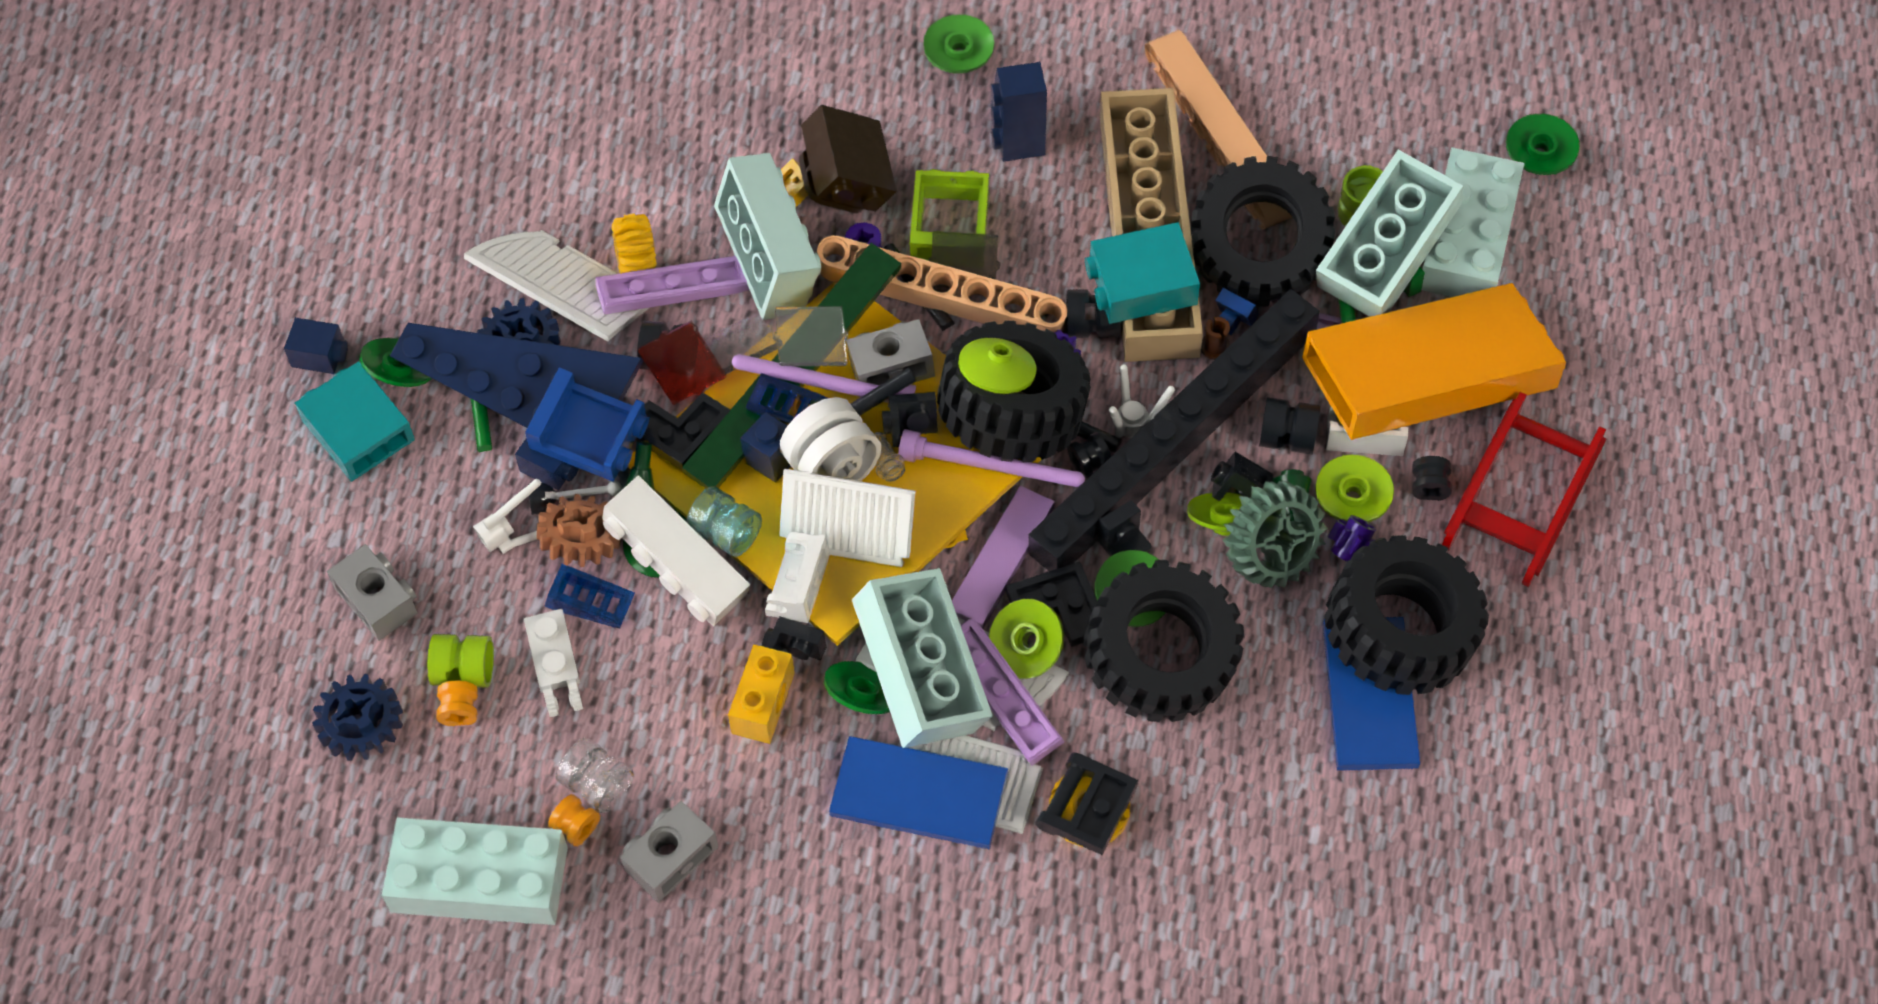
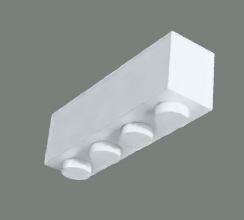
[602,475,751,627]

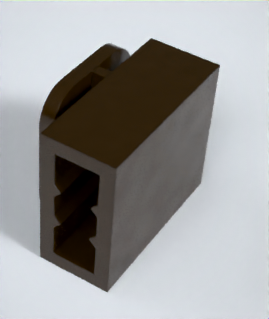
[799,104,897,213]

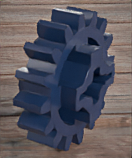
[477,298,561,345]
[312,674,403,761]

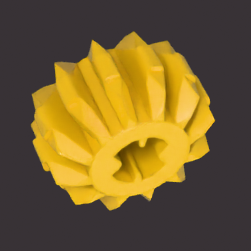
[611,213,657,273]

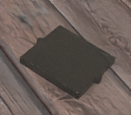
[928,231,1001,295]

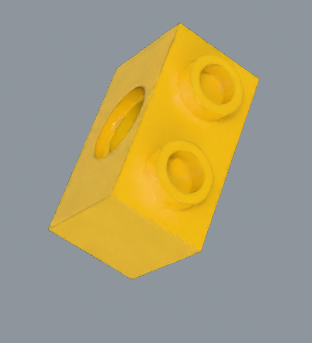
[728,644,795,744]

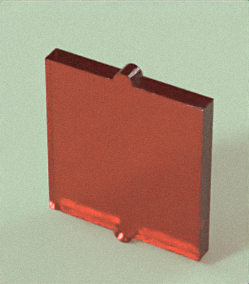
[638,320,727,405]

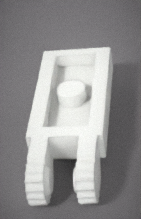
[523,609,583,717]

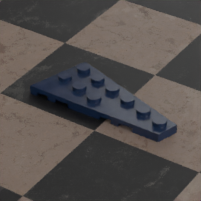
[390,323,644,428]

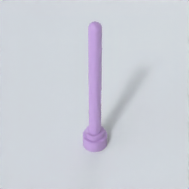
[732,354,916,407]
[898,429,1085,487]

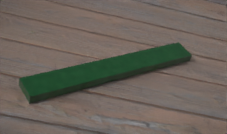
[682,242,901,494]

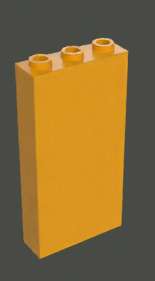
[1302,283,1566,440]

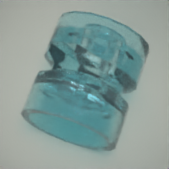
[687,486,762,557]

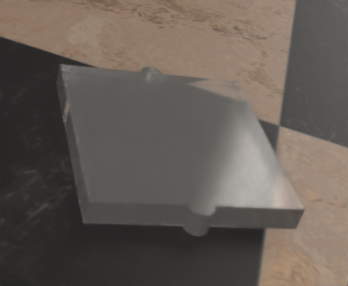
[773,307,848,366]
[699,313,782,375]

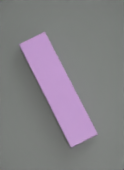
[595,256,749,314]
[952,485,1055,629]
[961,616,1065,766]

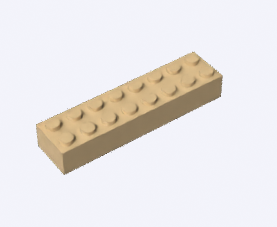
[1100,88,1203,362]

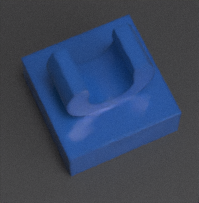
[1215,288,1259,336]

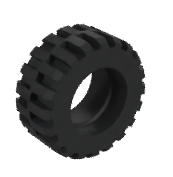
[1191,156,1336,306]
[937,321,1091,462]
[1325,535,1489,695]
[1083,560,1245,723]

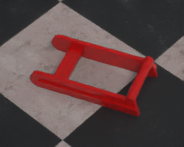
[1442,392,1607,588]

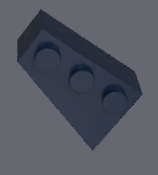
[991,62,1047,162]

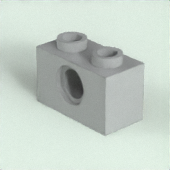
[846,319,935,385]
[327,544,418,641]
[620,801,719,903]

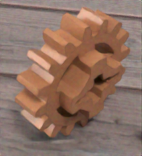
[537,494,621,567]

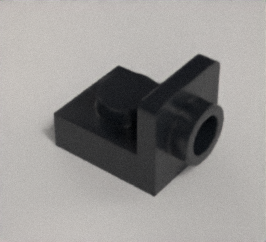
[882,392,938,448]
[1211,451,1274,501]
[1098,500,1152,557]
[762,616,827,661]

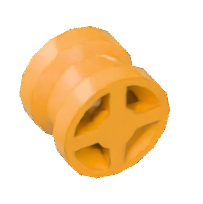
[436,681,478,726]
[548,794,600,847]

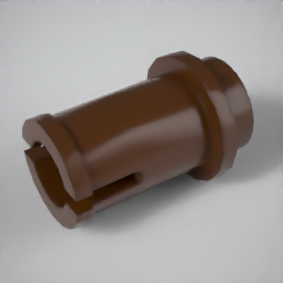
[1201,317,1230,360]

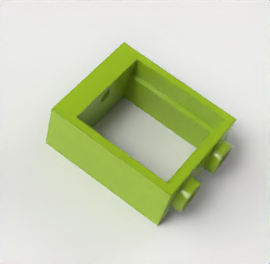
[910,169,989,266]

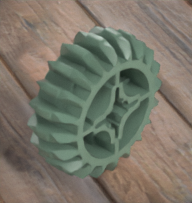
[1223,481,1328,588]

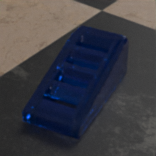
[745,373,828,426]
[544,563,635,629]

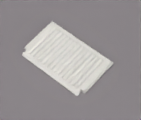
[779,469,916,567]
[907,735,1043,834]

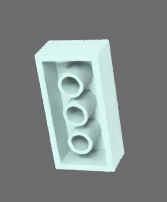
[1422,147,1524,297]
[1316,150,1464,317]
[714,153,821,320]
[852,568,993,748]
[382,818,568,925]

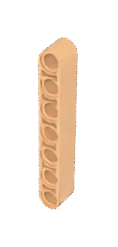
[1145,30,1293,230]
[817,235,1068,333]

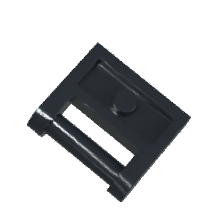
[1035,752,1138,856]

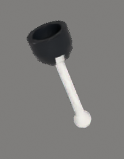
[528,481,622,515]

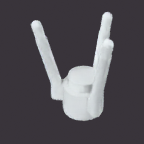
[1109,364,1175,438]
[473,479,541,554]

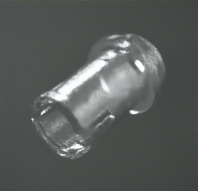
[874,432,905,482]

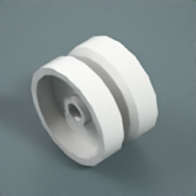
[780,397,881,481]

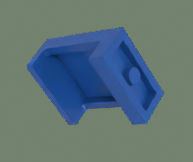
[525,367,649,482]

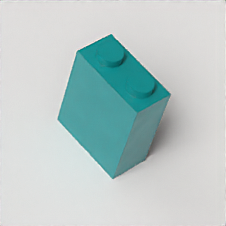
[1085,222,1200,324]
[294,361,415,482]

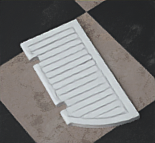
[464,230,649,342]

